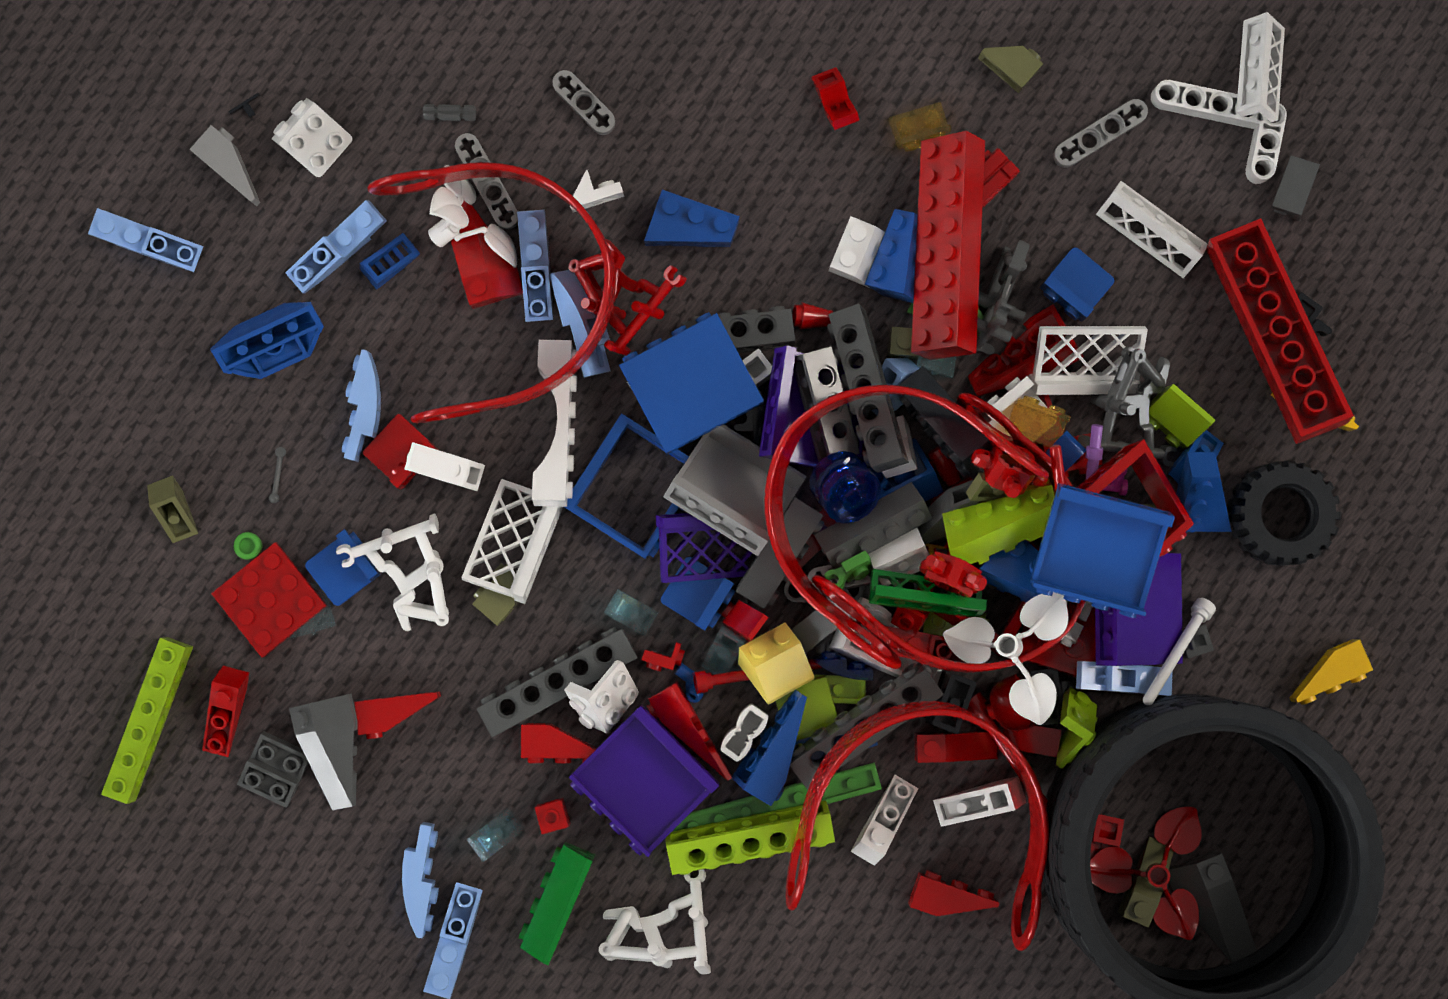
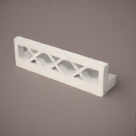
[1236,12,1285,122]
[1096,181,1208,278]

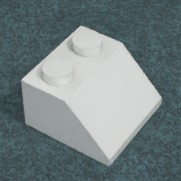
[829,216,885,288]

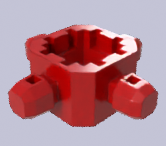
[971,439,1048,498]
[919,551,987,598]

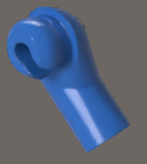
[674,663,703,703]

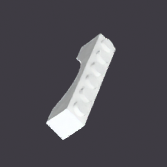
[532,340,577,507]

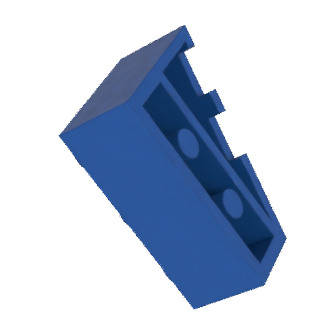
[644,190,740,247]
[864,209,918,303]
[1176,452,1232,532]
[979,540,1040,603]

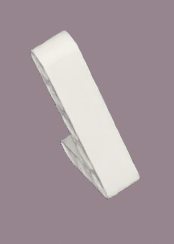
[1151,80,1287,184]

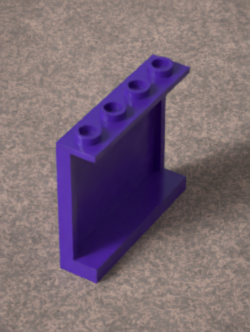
[759,346,871,475]
[1095,553,1183,666]
[569,704,719,857]

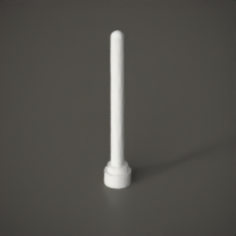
[1143,598,1216,705]

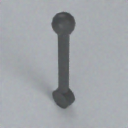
[269,447,286,503]

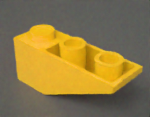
[1290,639,1373,705]

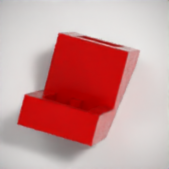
[811,67,860,130]

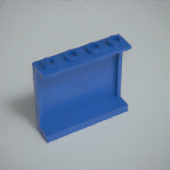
[619,312,764,454]
[1030,483,1175,618]

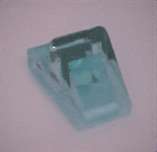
[604,589,659,636]
[701,626,747,674]
[466,808,523,862]

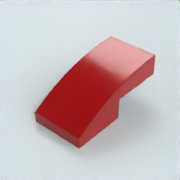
[1002,725,1061,757]
[1090,814,1124,860]

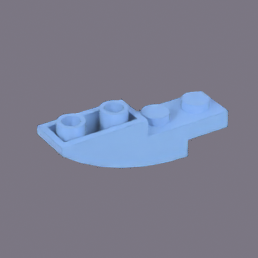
[285,200,387,293]
[88,208,203,272]
[517,209,553,322]
[549,270,611,377]
[342,349,381,462]
[1076,661,1173,696]
[402,822,439,938]
[423,882,483,999]

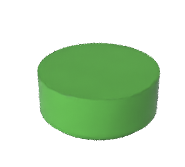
[234,532,262,560]

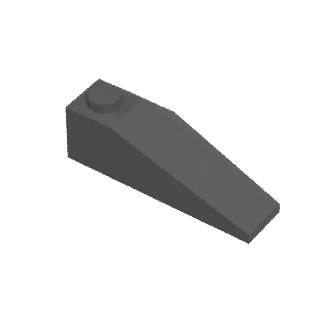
[289,694,358,811]

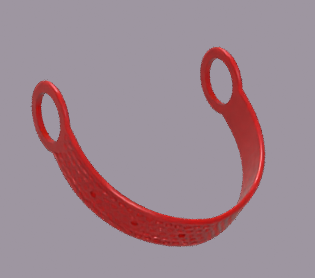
[367,162,616,423]
[764,385,1049,669]
[812,393,1086,672]
[786,701,1049,951]

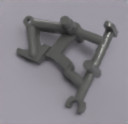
[976,240,1030,356]
[1078,346,1177,466]

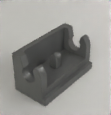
[1272,156,1320,221]

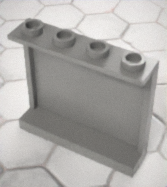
[663,425,807,556]

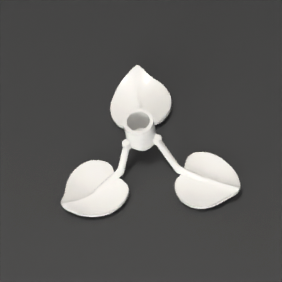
[428,165,517,268]
[943,592,1068,725]

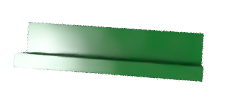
[869,569,987,618]

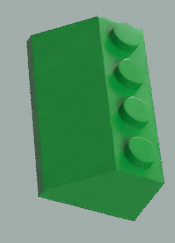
[518,842,595,965]

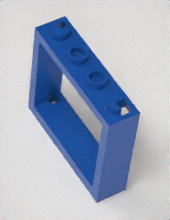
[565,413,689,559]

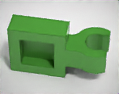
[824,550,873,590]

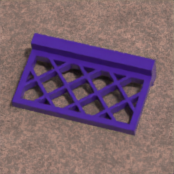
[656,513,752,583]

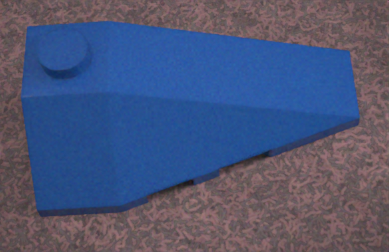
[732,690,807,806]

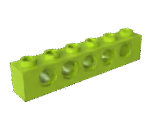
[101,637,193,804]
[665,800,835,875]

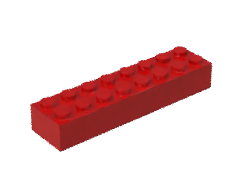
[911,131,985,360]
[1206,219,1354,444]

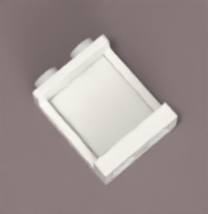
[868,528,930,586]

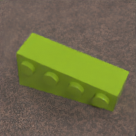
[942,484,1055,565]

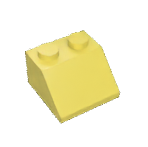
[738,622,814,705]

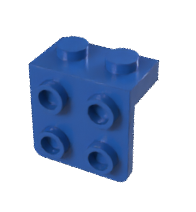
[1039,248,1114,322]
[305,529,381,606]
[661,557,736,631]

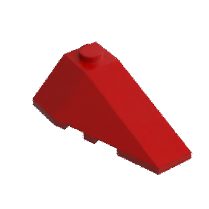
[451,201,523,309]

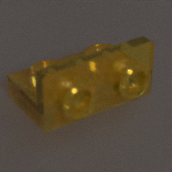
[888,102,952,152]
[1004,396,1071,448]

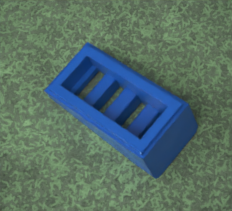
[360,233,420,290]

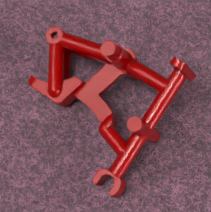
[568,239,687,356]

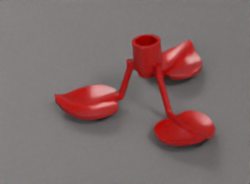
[1090,807,1202,940]

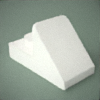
[570,170,624,212]

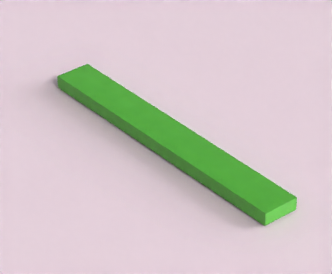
[673,762,882,831]

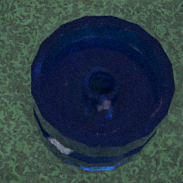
[810,451,881,523]

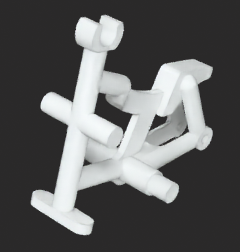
[336,513,449,631]
[599,869,711,974]

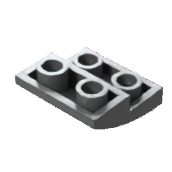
[237,731,309,808]

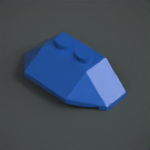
[211,302,324,379]

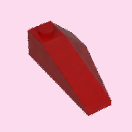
[968,304,1084,396]
[647,682,732,781]

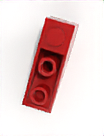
[202,666,249,757]
[521,723,597,763]
[908,870,1000,916]

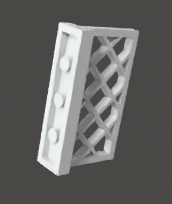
[1029,326,1148,395]
[462,479,563,604]

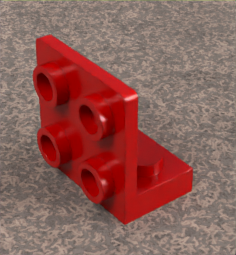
[363,414,439,490]

